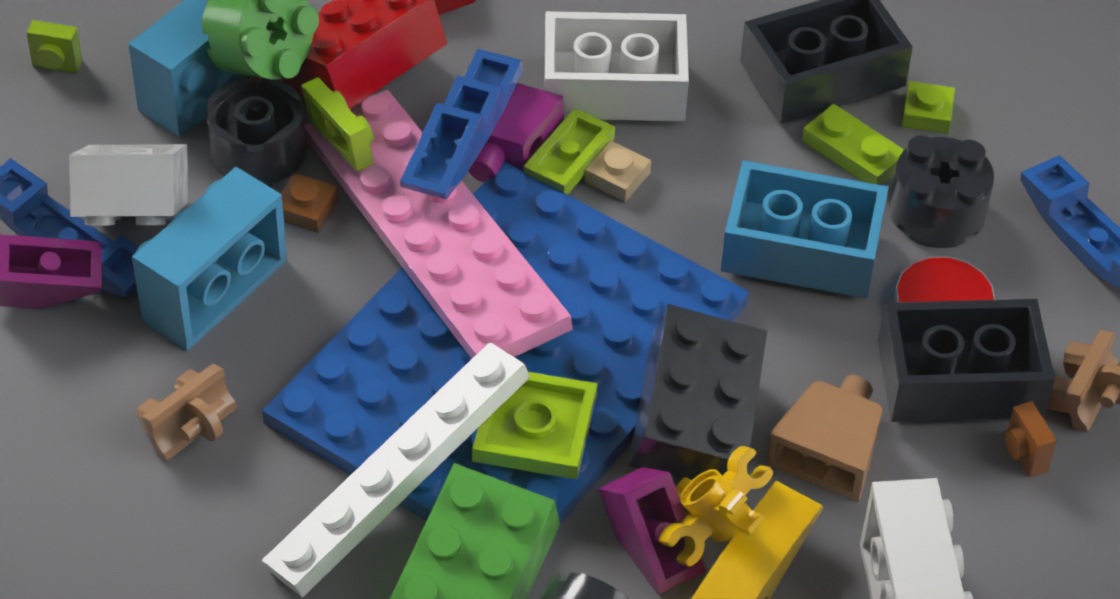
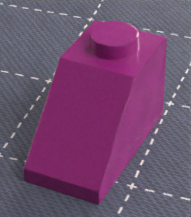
[0,234,102,309]
[598,467,706,594]

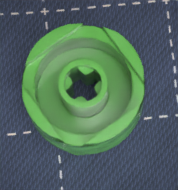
[202,0,319,79]

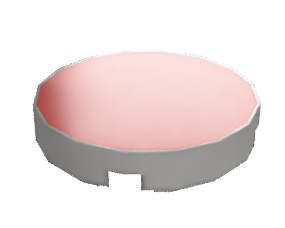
[894,256,995,302]

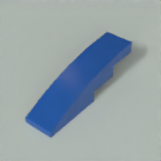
[400,48,523,200]

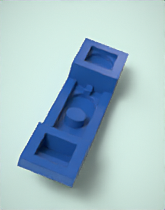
[1020,155,1120,289]
[0,158,139,297]

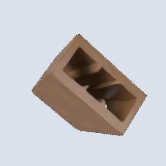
[766,375,883,502]

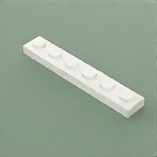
[262,342,531,598]

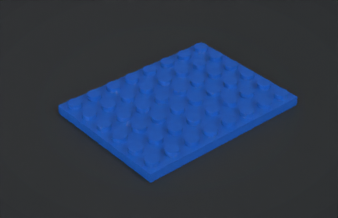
[262,162,749,526]

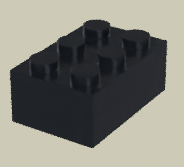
[740,0,913,124]
[877,299,1055,422]
[629,304,767,480]

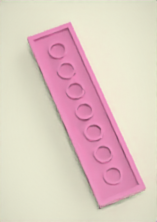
[304,90,573,359]

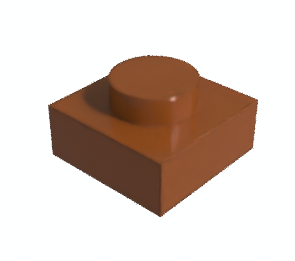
[281,173,338,233]
[1005,401,1057,477]

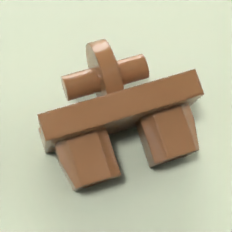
[1048,330,1120,432]
[136,363,238,461]

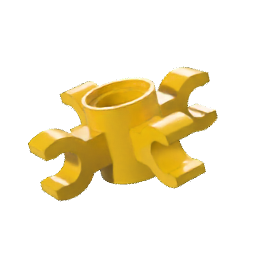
[658,446,773,566]

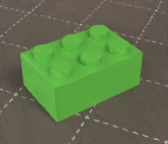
[390,463,560,599]

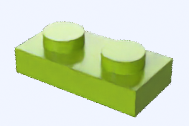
[302,77,374,172]
[802,104,904,185]
[523,108,615,195]

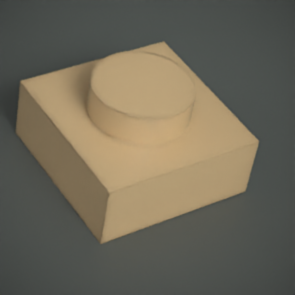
[584,141,651,202]

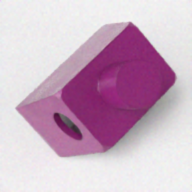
[469,83,564,182]

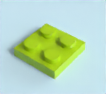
[472,372,597,480]

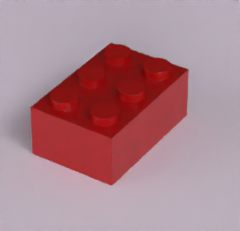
[281,0,447,109]

